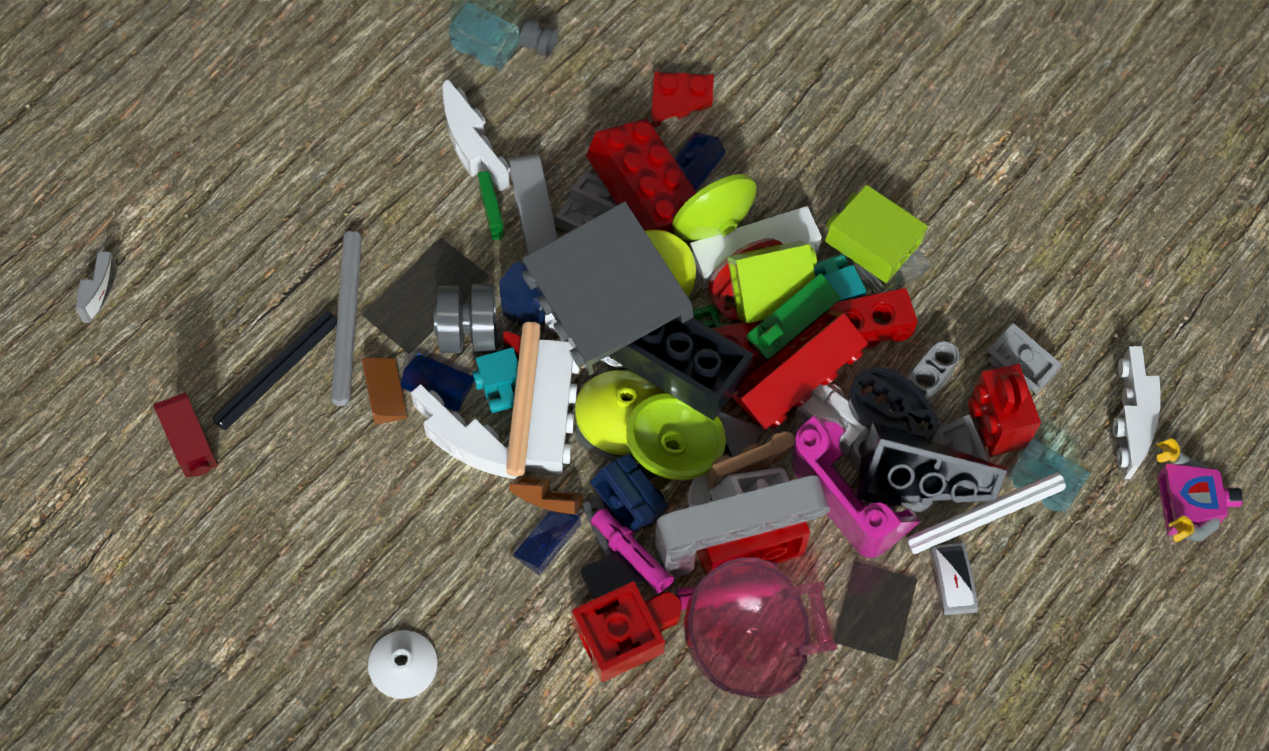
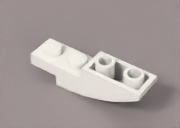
[443,80,510,192]
[1113,346,1161,479]
[411,384,518,479]

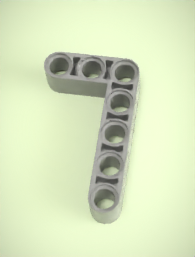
[850,341,959,512]
[655,476,830,578]

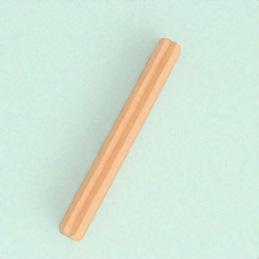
[506,322,540,476]

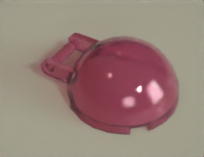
[684,558,838,698]

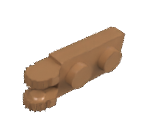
[706,431,795,489]

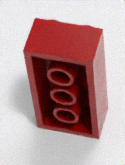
[586,118,697,235]
[732,309,868,430]

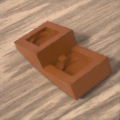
[509,476,583,515]

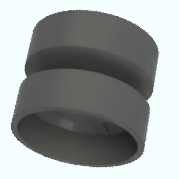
[433,284,497,353]

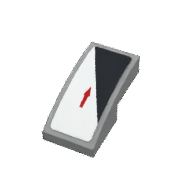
[75,252,118,323]
[930,543,978,615]

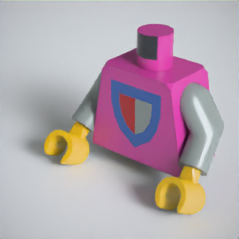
[1157,439,1243,542]

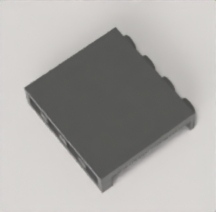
[521,202,694,375]

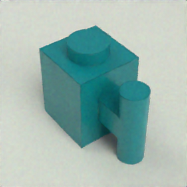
[814,254,866,303]
[472,347,518,413]

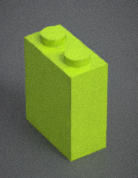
[825,184,928,284]
[727,241,817,323]

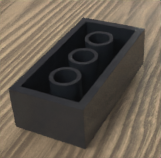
[608,317,754,421]

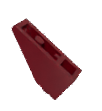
[153,392,218,478]

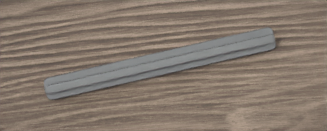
[331,231,362,406]

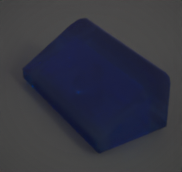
[674,132,726,191]
[401,353,474,411]
[513,510,581,576]

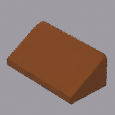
[362,357,407,425]

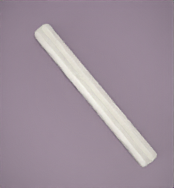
[907,472,1066,554]

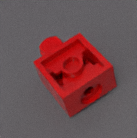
[968,364,1041,457]
[571,581,682,683]

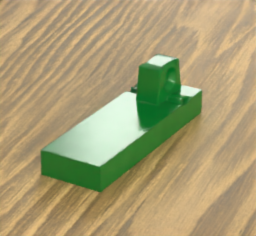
[745,273,841,361]

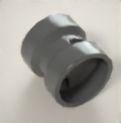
[519,18,559,57]

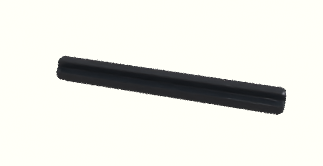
[212,310,337,430]

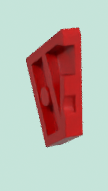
[651,72,714,127]

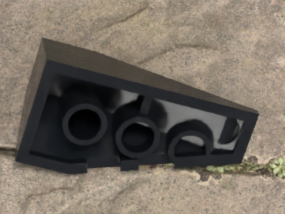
[857,423,1007,507]

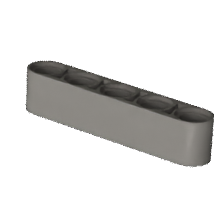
[508,154,557,255]

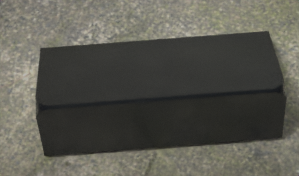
[581,542,648,599]

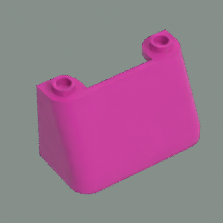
[791,416,921,558]

